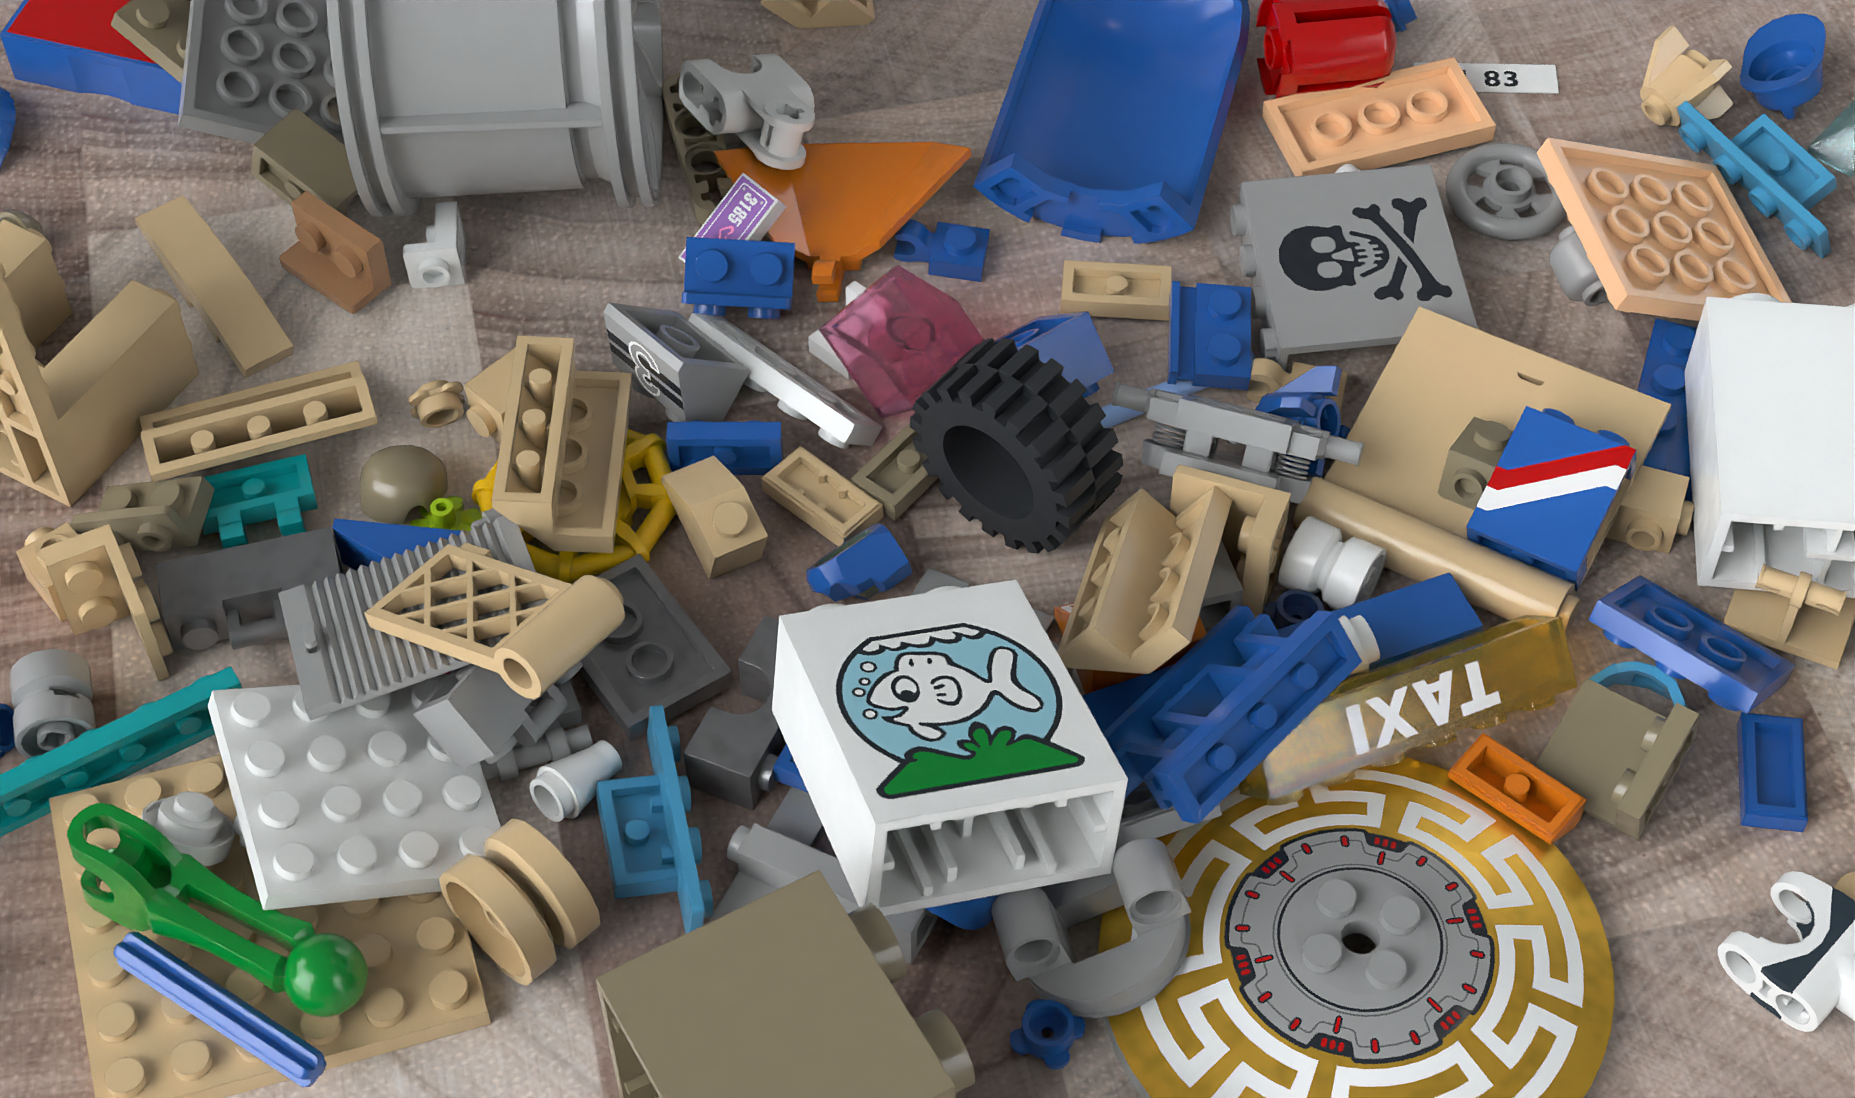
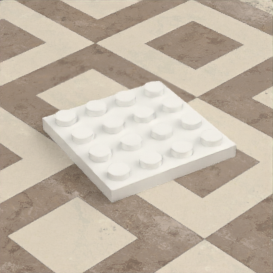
[208,674,501,910]

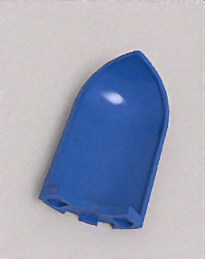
[973,0,1250,244]

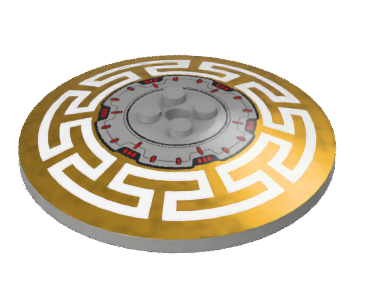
[1098,748,1615,1098]

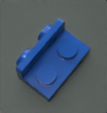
[681,237,795,319]

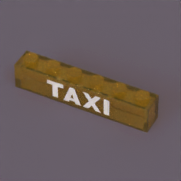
[1238,615,1577,806]

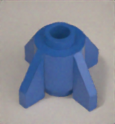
[1255,366,1351,477]

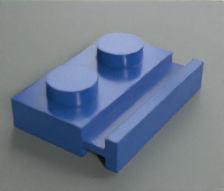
[1167,281,1251,390]

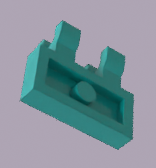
[202,453,318,549]

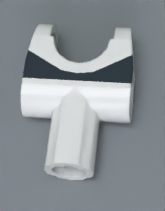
[1718,871,1855,1032]

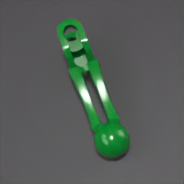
[67,803,368,1017]

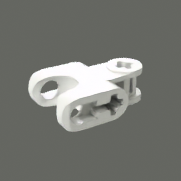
[679,53,815,170]

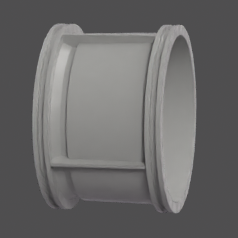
[326,0,664,217]

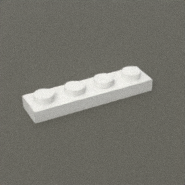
[688,313,882,449]

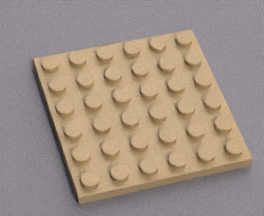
[49,755,491,1098]

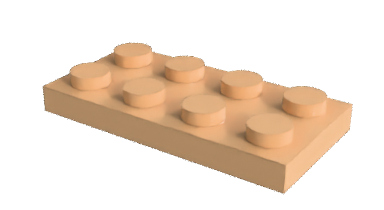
[1262,57,1496,177]

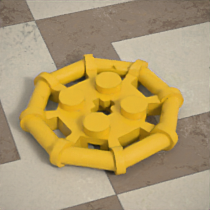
[471,429,677,584]

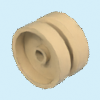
[439,818,601,986]

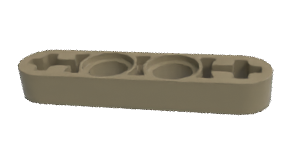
[662,72,733,225]

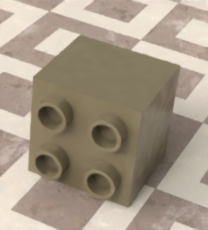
[595,869,975,1098]

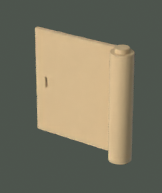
[1293,306,1671,638]

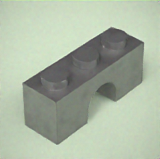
[683,615,786,811]

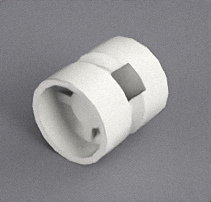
[1278,516,1386,610]

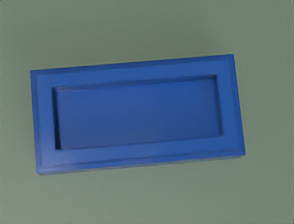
[1737,712,1808,832]

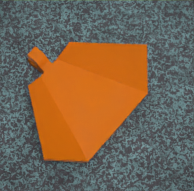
[714,142,972,302]

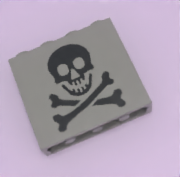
[1230,164,1478,372]

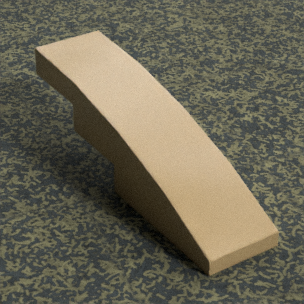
[135,195,293,378]

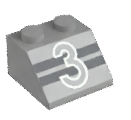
[603,302,750,422]

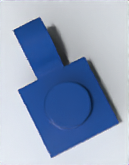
[894,219,990,282]

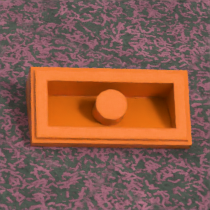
[1447,733,1587,845]

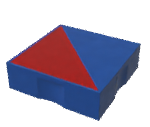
[0,0,182,115]

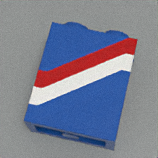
[1466,406,1636,591]

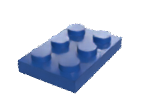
[1588,575,1796,714]

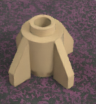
[1640,26,1734,126]

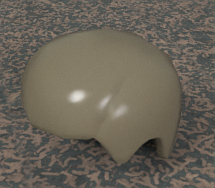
[359,445,448,525]

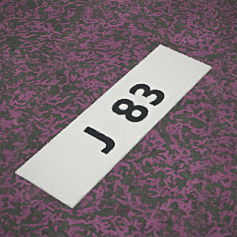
[1414,62,1559,94]

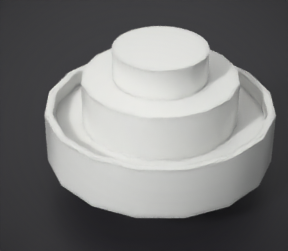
[141,791,234,866]

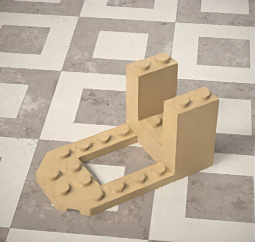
[0,219,199,507]

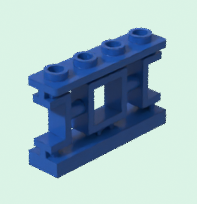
[1103,605,1362,824]

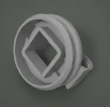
[991,838,1192,1018]

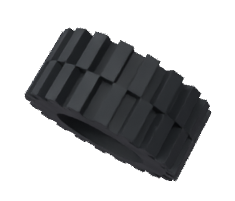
[910,338,1123,554]

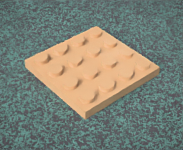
[1537,138,1792,321]

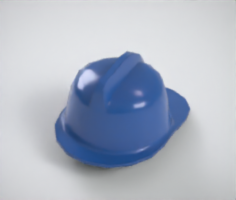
[1740,13,1826,120]

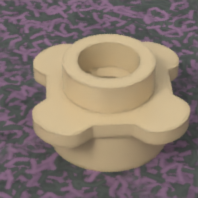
[408,380,465,428]

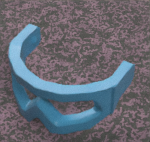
[1588,661,1688,708]

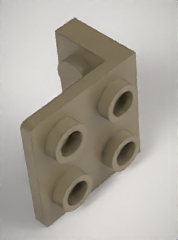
[1535,679,1699,840]

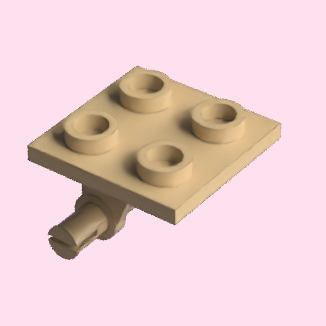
[1723,564,1855,670]

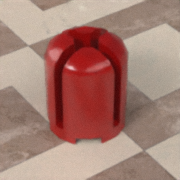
[1256,0,1397,99]

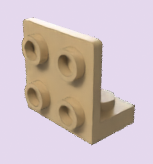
[1169,465,1291,618]
[39,524,173,681]

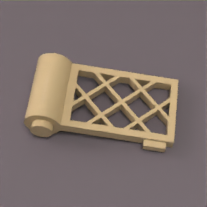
[364,542,625,699]

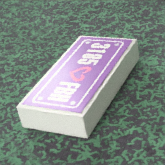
[678,173,787,263]

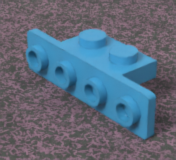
[1677,101,1837,259]
[596,705,713,934]

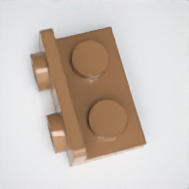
[279,191,392,314]

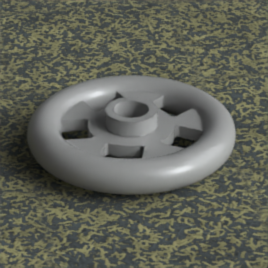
[1446,143,1567,240]

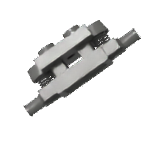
[1112,382,1364,503]

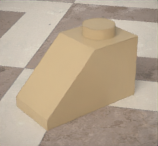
[661,456,768,580]

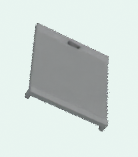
[278,515,547,720]

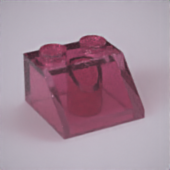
[818,265,984,419]

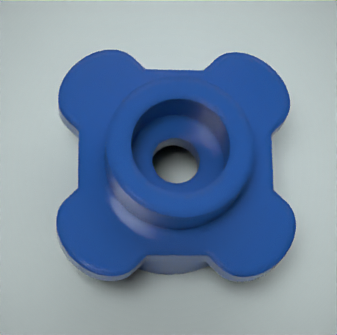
[1010,999,1085,1070]

